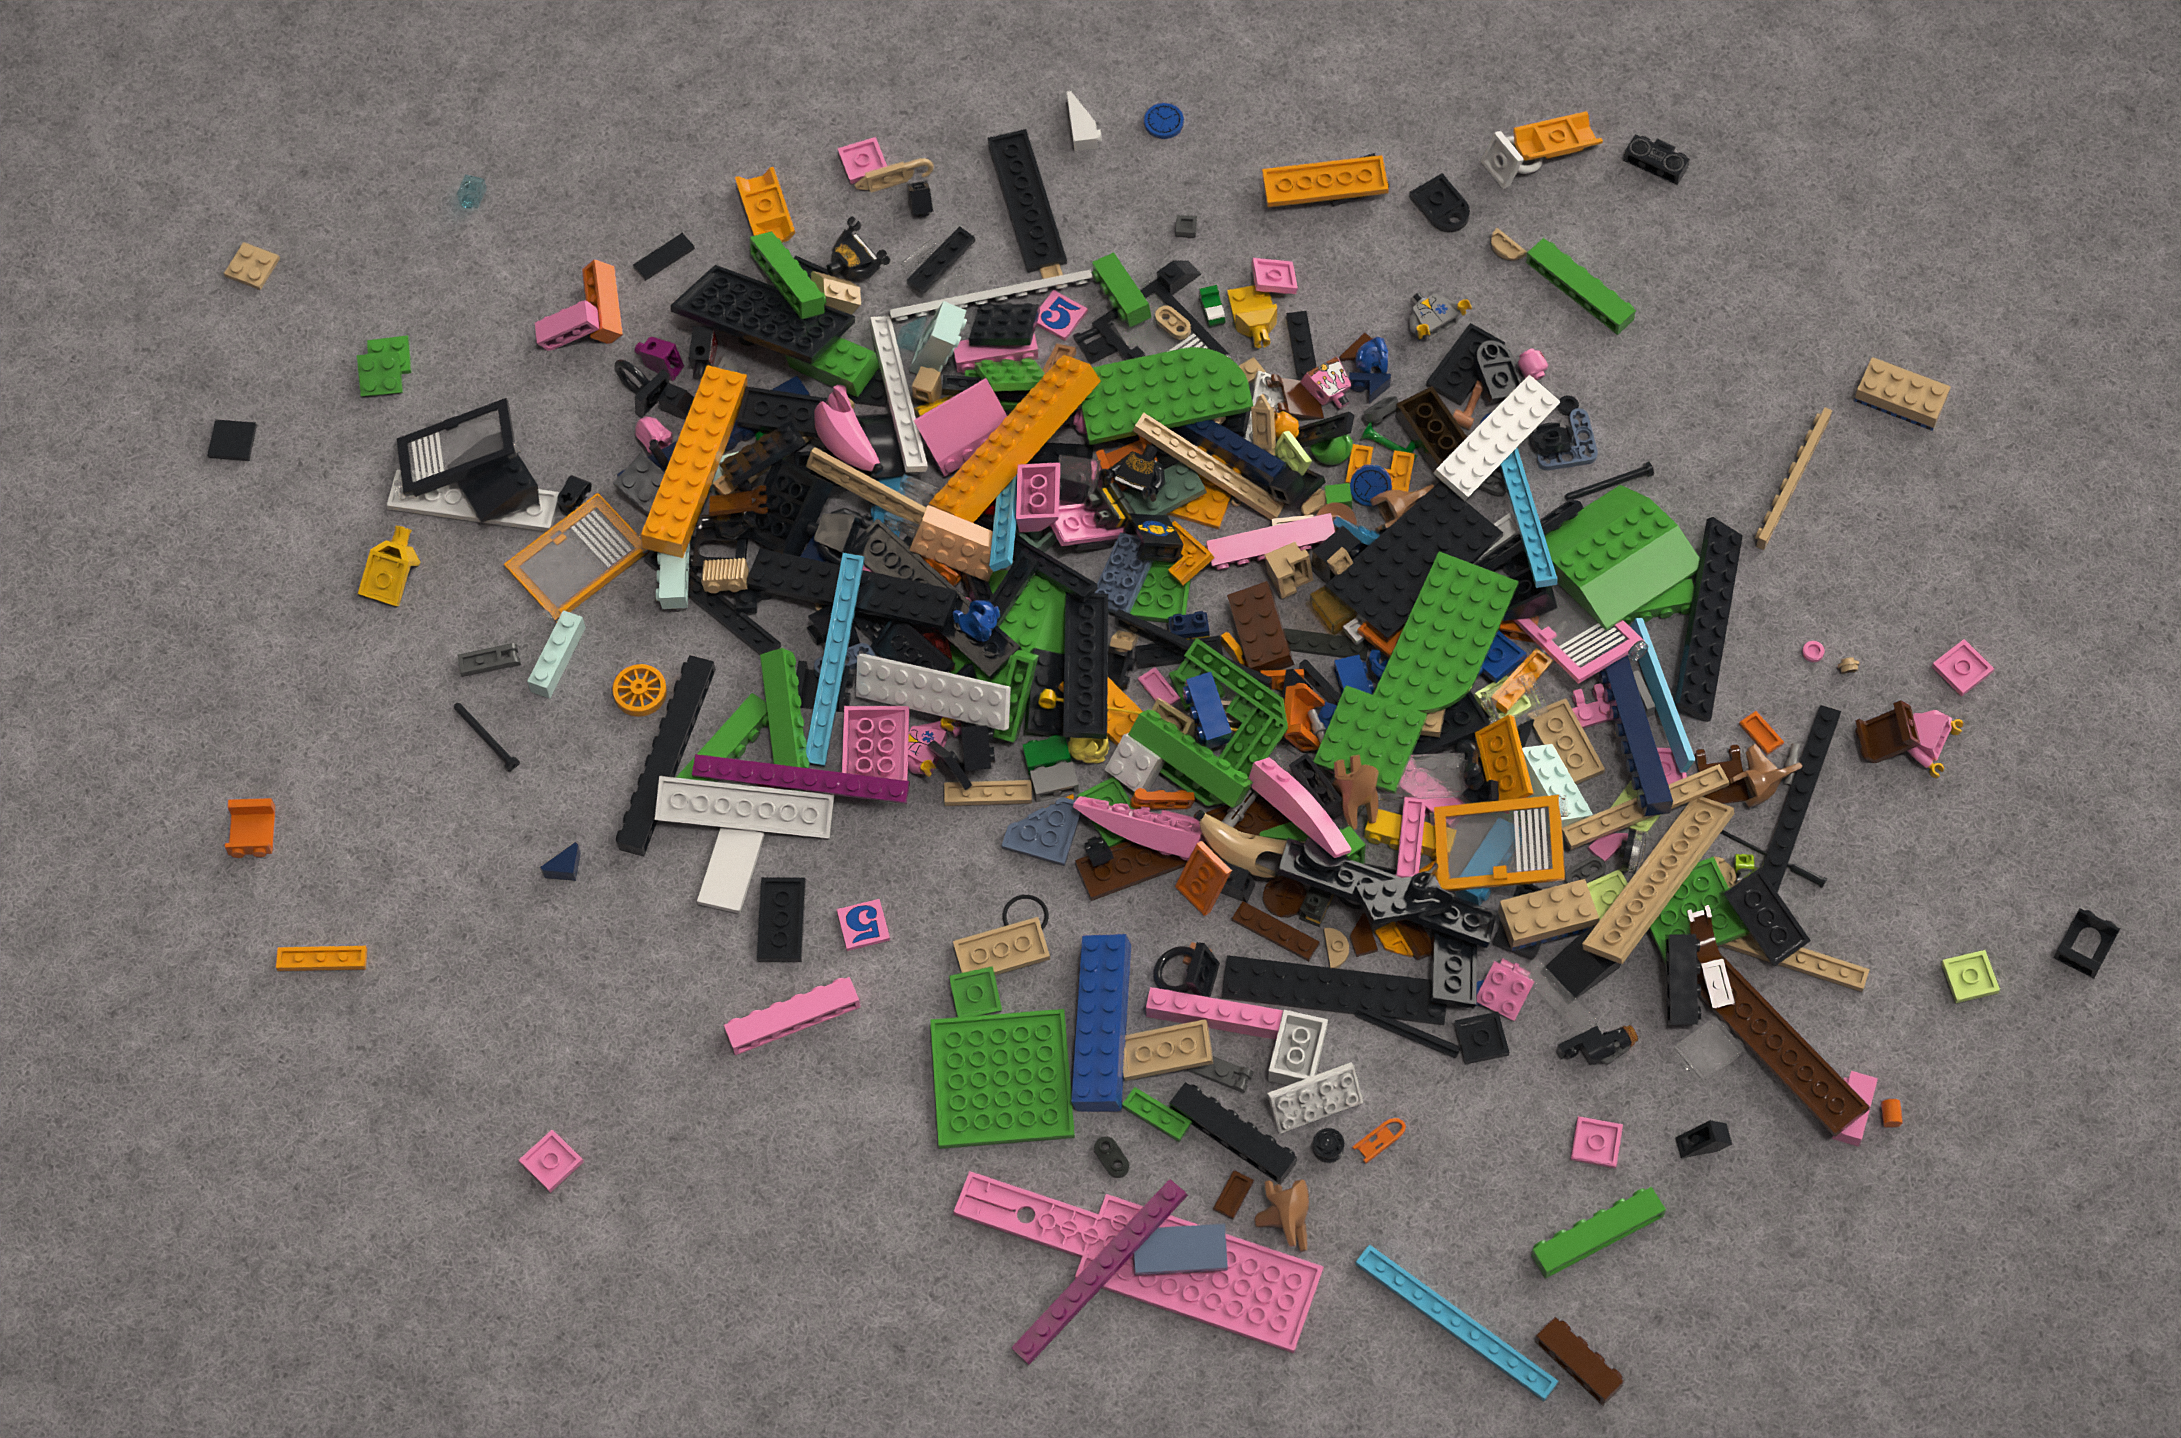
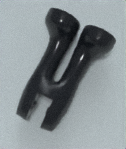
[1455,739,1485,790]

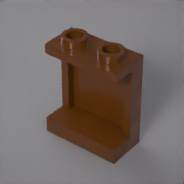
[1855,700,1921,763]

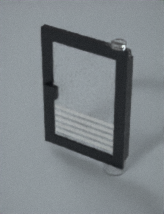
[1092,279,1234,361]
[394,398,522,501]

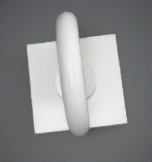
[1480,131,1543,189]

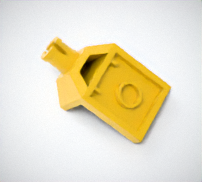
[1227,285,1277,348]
[358,525,420,606]

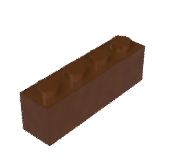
[1535,1317,1624,1406]

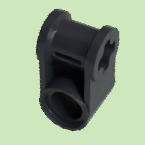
[557,475,592,516]

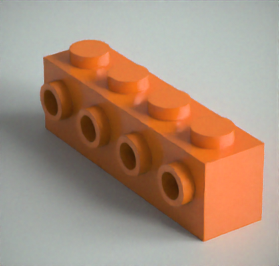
[582,259,623,344]

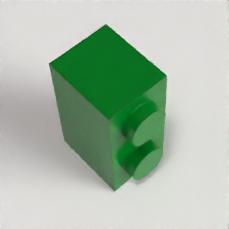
[1022,735,1071,776]

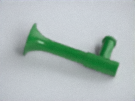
[1361,422,1418,461]

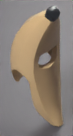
[1194,810,1305,878]

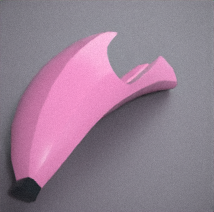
[814,385,884,475]

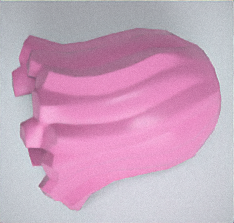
[635,416,673,455]

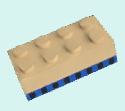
[1854,357,1951,431]
[1498,879,1599,951]

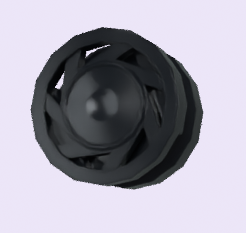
[1312,1128,1345,1163]

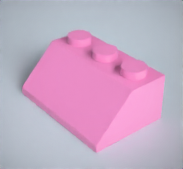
[1016,463,1060,532]

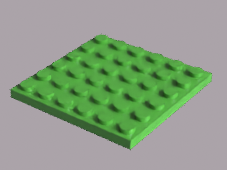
[930,1009,1075,1149]

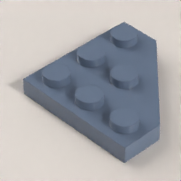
[1002,797,1082,866]

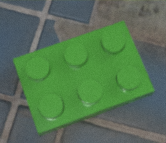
[1077,777,1134,848]

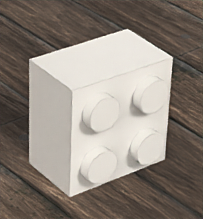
[1105,733,1166,792]

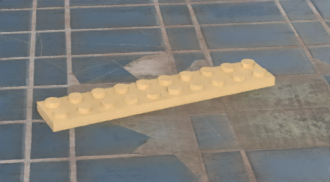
[1583,797,1735,964]

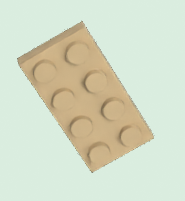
[1527,698,1605,784]
[953,917,1050,975]
[1123,1019,1214,1081]

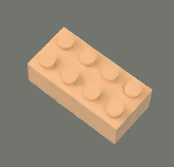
[909,505,993,582]

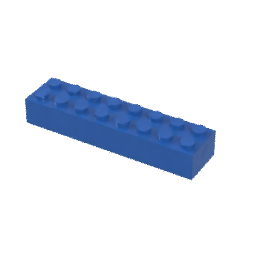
[1072,934,1131,1112]

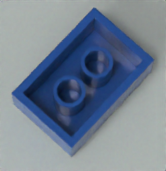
[1183,672,1232,749]

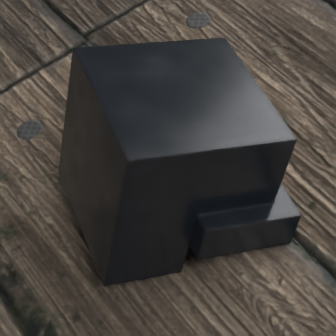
[806,605,860,650]

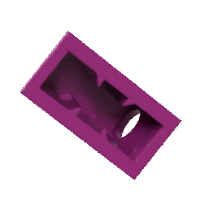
[635,337,685,381]

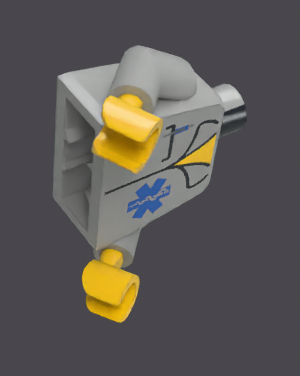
[1409,292,1472,342]

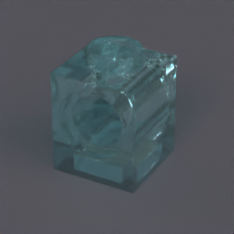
[457,174,487,209]

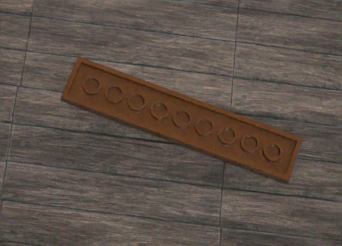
[1075,794,1292,901]
[1697,953,1870,1137]

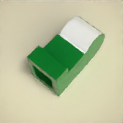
[1199,285,1225,327]

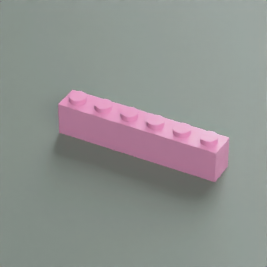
[1206,513,1335,570]
[724,977,860,1055]
[1146,987,1283,1040]

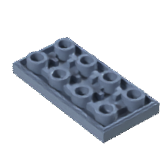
[1094,532,1153,614]
[1134,1224,1228,1275]

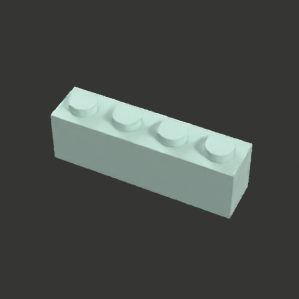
[656,542,690,609]
[527,610,586,699]

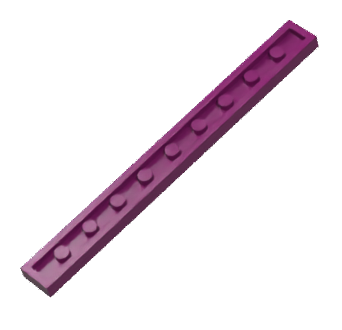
[692,754,910,804]
[1011,1179,1188,1365]

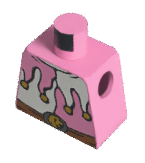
[1300,356,1351,409]

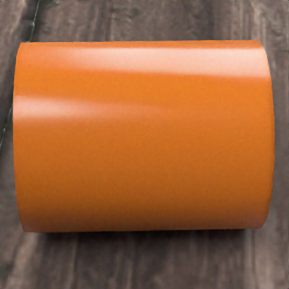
[1881,1099,1903,1127]

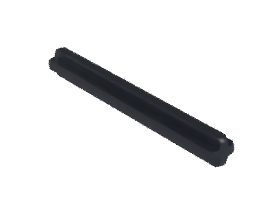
[1355,1007,1460,1058]

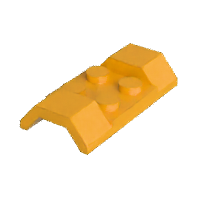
[1513,111,1603,161]
[735,167,795,242]

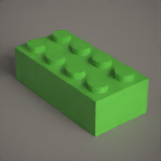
[785,337,880,397]

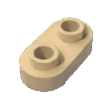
[1155,306,1191,340]

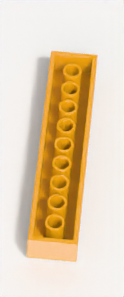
[928,355,1101,523]
[641,365,748,558]

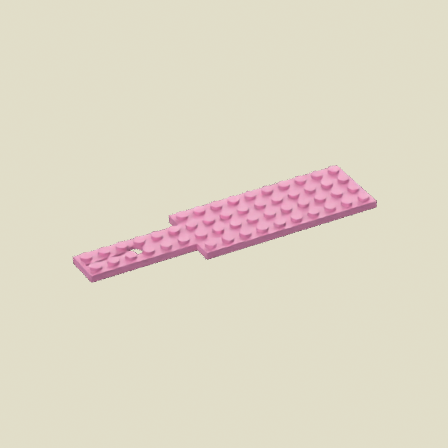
[954,1171,1324,1353]

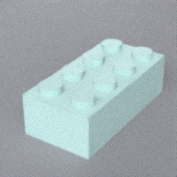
[909,301,967,374]
[1522,744,1593,835]

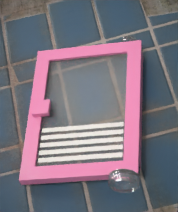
[1513,583,1649,684]

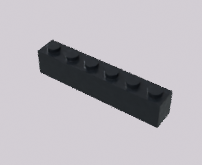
[1169,1082,1297,1185]

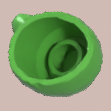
[1311,434,1353,465]

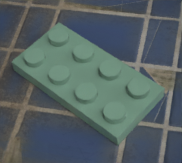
[1123,462,1207,515]

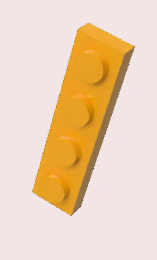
[1488,648,1554,714]
[276,946,367,971]

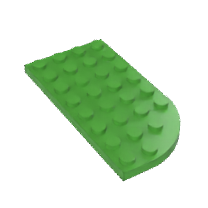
[1081,347,1253,445]
[1373,551,1519,713]

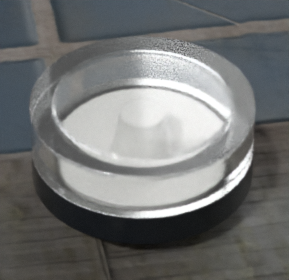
[1619,828,1646,874]

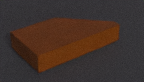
[1339,333,1373,361]
[1350,913,1378,957]

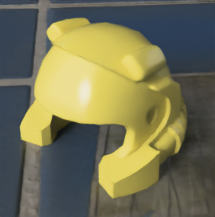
[1068,737,1109,764]

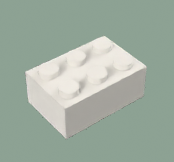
[1268,1010,1328,1085]

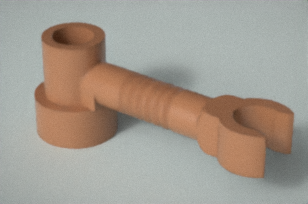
[1453,381,1483,430]

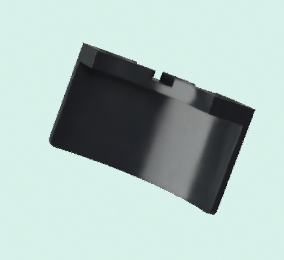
[856,413,920,478]

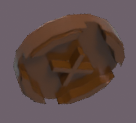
[1263,876,1306,918]

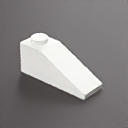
[1067,91,1102,151]

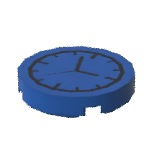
[1144,103,1184,139]
[1350,464,1392,506]

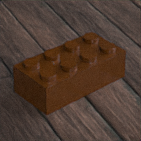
[1227,581,1295,673]

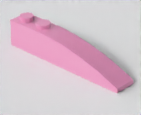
[1249,758,1352,858]
[1073,796,1205,860]

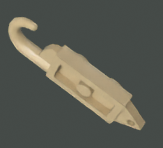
[855,158,934,193]
[1251,394,1276,456]

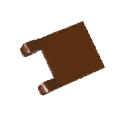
[1266,374,1324,420]
[709,485,768,516]
[1695,745,1749,804]

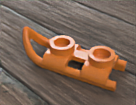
[1352,1118,1406,1164]

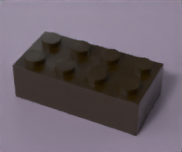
[1395,386,1467,479]

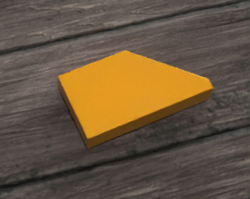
[1221,632,1248,667]
[1375,922,1414,957]

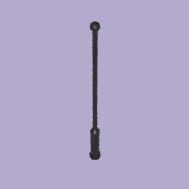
[1681,809,1828,888]

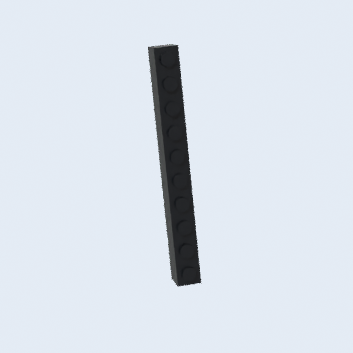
[616,655,716,857]

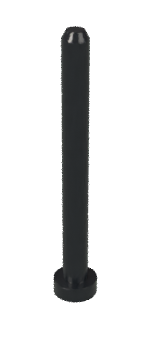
[1565,461,1654,501]
[454,703,520,772]

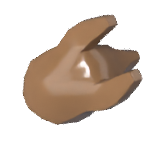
[1370,484,1434,532]
[1729,744,1802,808]
[1331,755,1379,830]
[1255,1180,1309,1252]

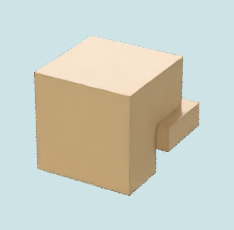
[1264,542,1314,599]

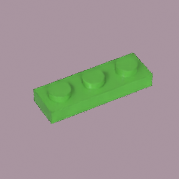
[1122,1087,1192,1142]

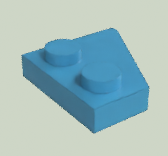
[1333,516,1381,545]

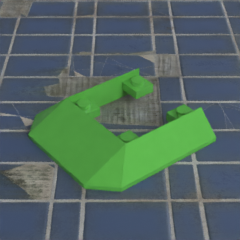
[1160,638,1288,806]

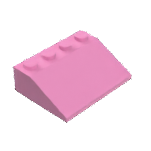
[913,378,1007,477]
[842,706,909,781]

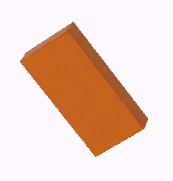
[1739,711,1784,756]

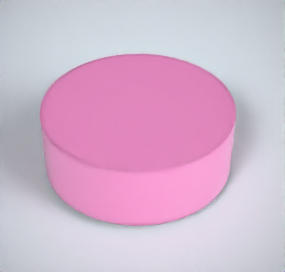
[1802,641,1825,662]

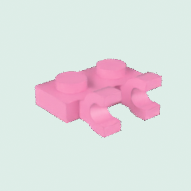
[1572,683,1614,728]

